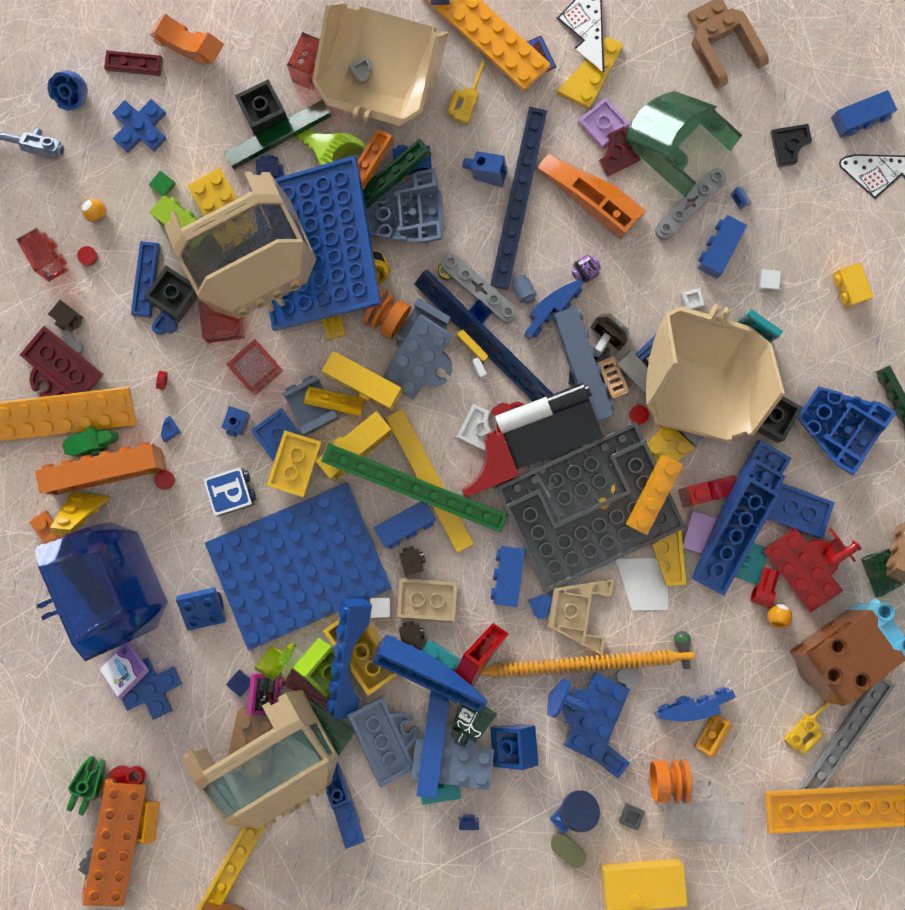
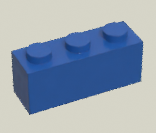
[831,90,897,137]
[697,215,747,279]
[373,501,436,550]
[490,546,525,607]

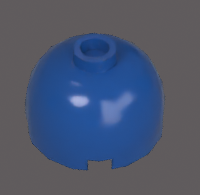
[47,70,88,111]

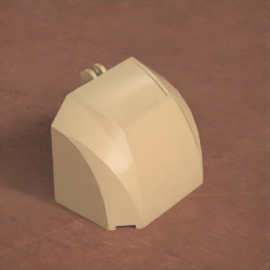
[312,2,449,126]
[646,304,785,443]

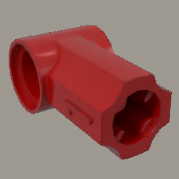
[750,567,780,608]

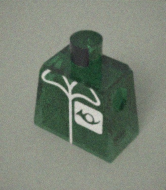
[452,704,498,748]

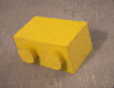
[833,262,874,308]

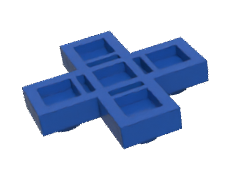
[112,99,167,153]
[122,657,182,720]

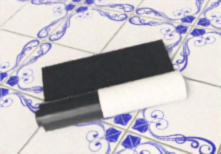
[496,383,603,469]

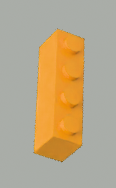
[626,455,683,535]

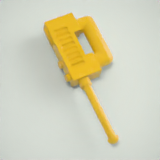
[447,60,486,125]
[783,702,830,754]

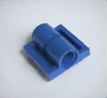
[176,587,226,631]

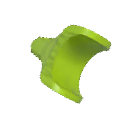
[294,128,367,165]

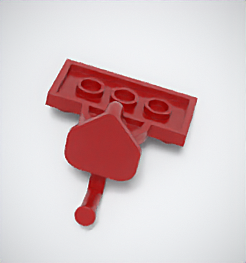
[763,527,862,613]

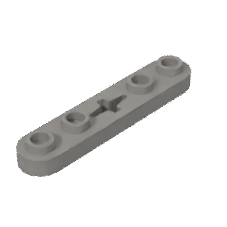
[655,168,726,240]
[441,253,517,323]

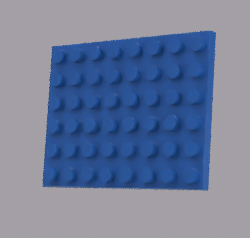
[251,155,382,331]
[205,483,392,650]

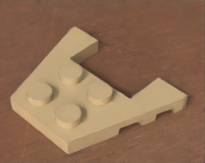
[548,579,614,655]

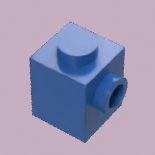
[221,406,251,437]

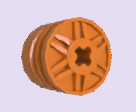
[363,289,412,340]
[649,759,693,804]

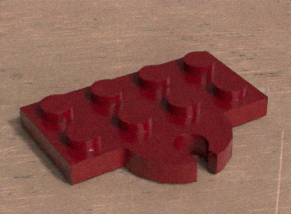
[20,326,104,397]

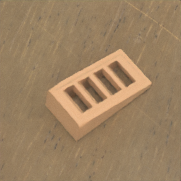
[596,356,629,399]

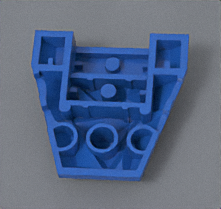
[797,386,897,476]

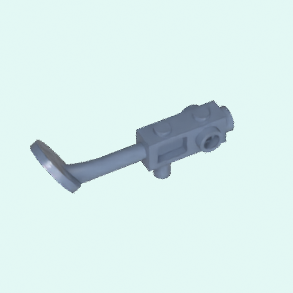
[0,128,65,159]

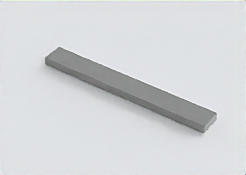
[797,678,895,789]

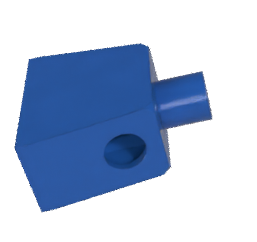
[462,151,508,188]

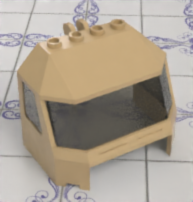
[165,172,317,319]

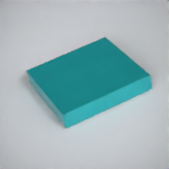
[737,309,783,343]

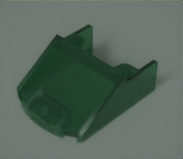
[625,91,742,197]

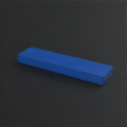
[131,241,160,318]

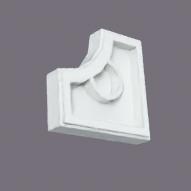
[456,404,492,452]

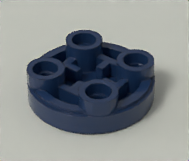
[559,790,600,833]

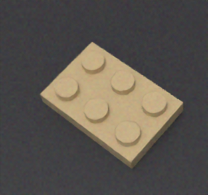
[397,578,458,621]

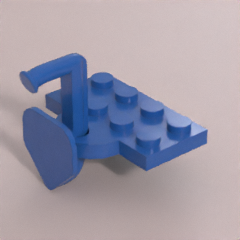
[547,672,630,763]

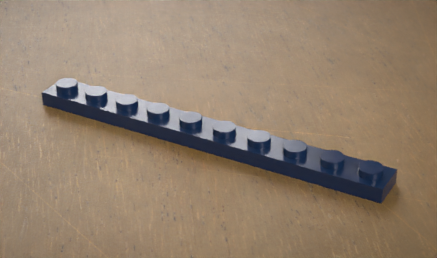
[490,106,547,290]
[414,269,553,401]

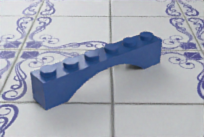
[326,598,372,719]

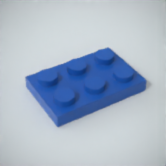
[251,408,303,462]
[767,483,835,539]

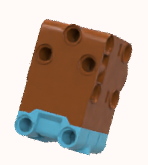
[790,599,905,706]

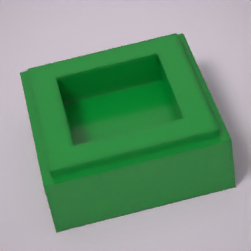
[148,171,176,197]

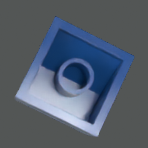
[490,724,539,770]

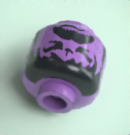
[572,255,601,283]

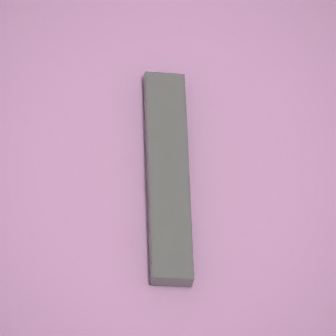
[616,351,704,446]

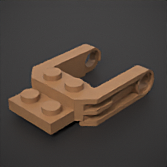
[687,0,769,89]

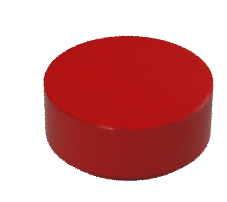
[77,246,98,266]
[156,370,168,390]
[629,405,649,425]
[154,470,175,490]

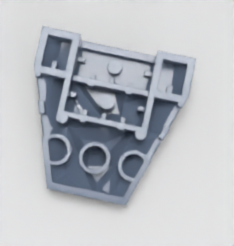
[366,168,445,243]

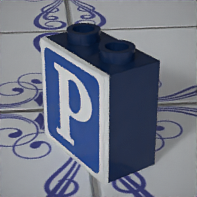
[203,467,257,517]

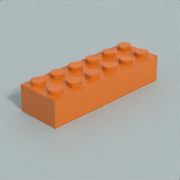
[35,442,166,496]

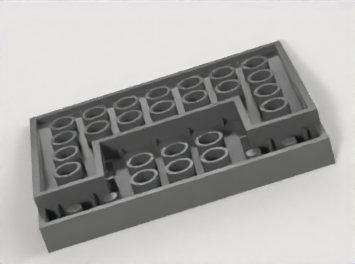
[495,422,686,593]

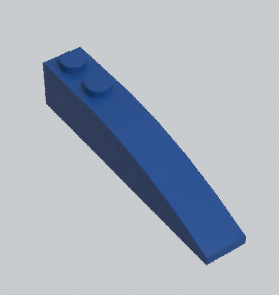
[372,634,487,712]

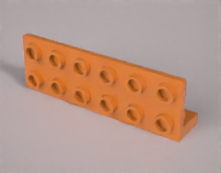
[82,777,146,907]

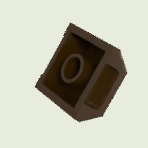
[590,313,630,351]

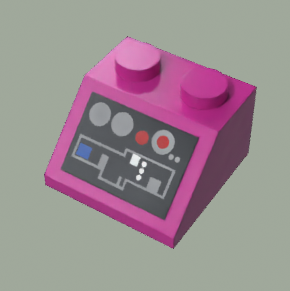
[247,670,284,715]

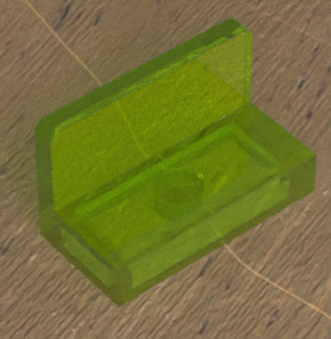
[254,642,297,681]

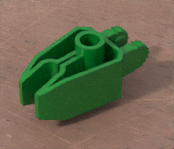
[62,427,119,456]
[66,756,105,816]

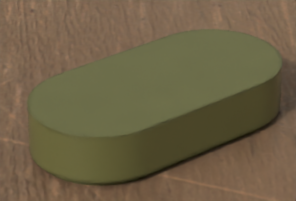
[550,833,586,868]

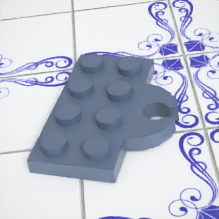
[383,314,453,399]
[346,696,418,788]
[411,724,494,790]

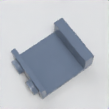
[394,298,451,347]
[282,376,339,436]

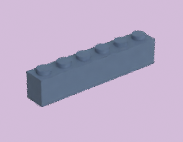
[552,306,614,421]

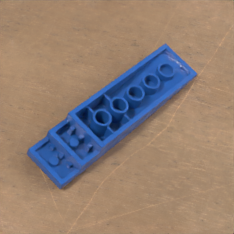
[692,439,791,596]

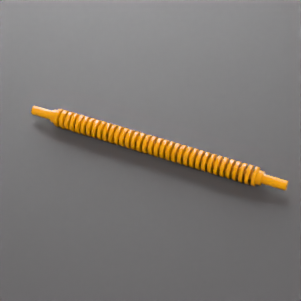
[480,650,695,679]

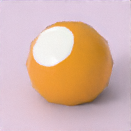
[82,199,107,223]
[767,604,793,628]

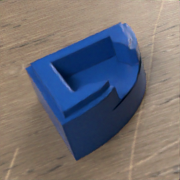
[161,416,181,443]

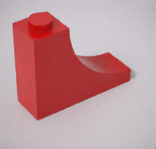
[462,430,519,497]
[678,475,736,508]
[455,623,509,686]

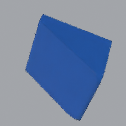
[731,187,752,210]

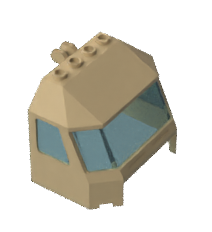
[181,690,338,829]

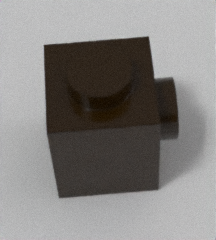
[48,300,84,332]
[399,546,426,576]
[399,621,425,649]

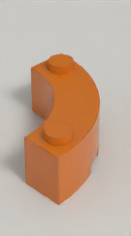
[150,14,224,65]

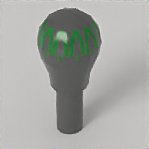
[674,631,691,669]

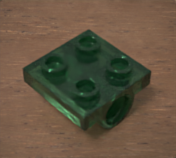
[861,549,903,597]

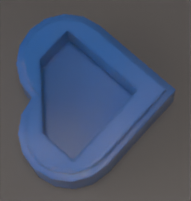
[152,311,178,335]
[528,594,552,619]

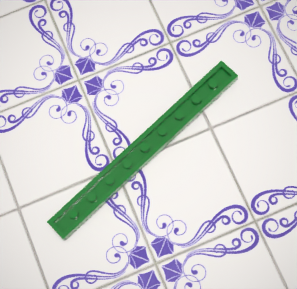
[321,443,508,532]

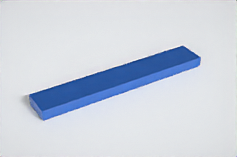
[416,690,449,799]

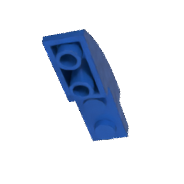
[524,280,583,341]
[654,687,736,721]
[326,763,366,849]

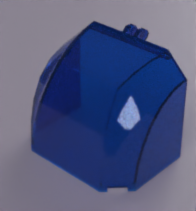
[35,522,168,662]

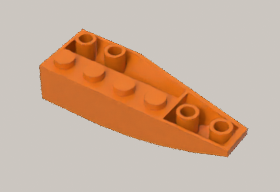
[536,154,646,239]

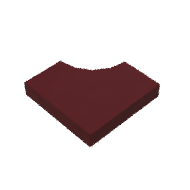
[599,126,641,177]

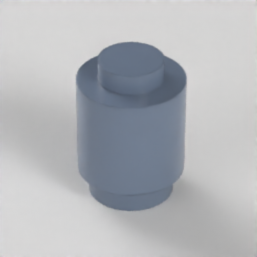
[512,275,537,304]

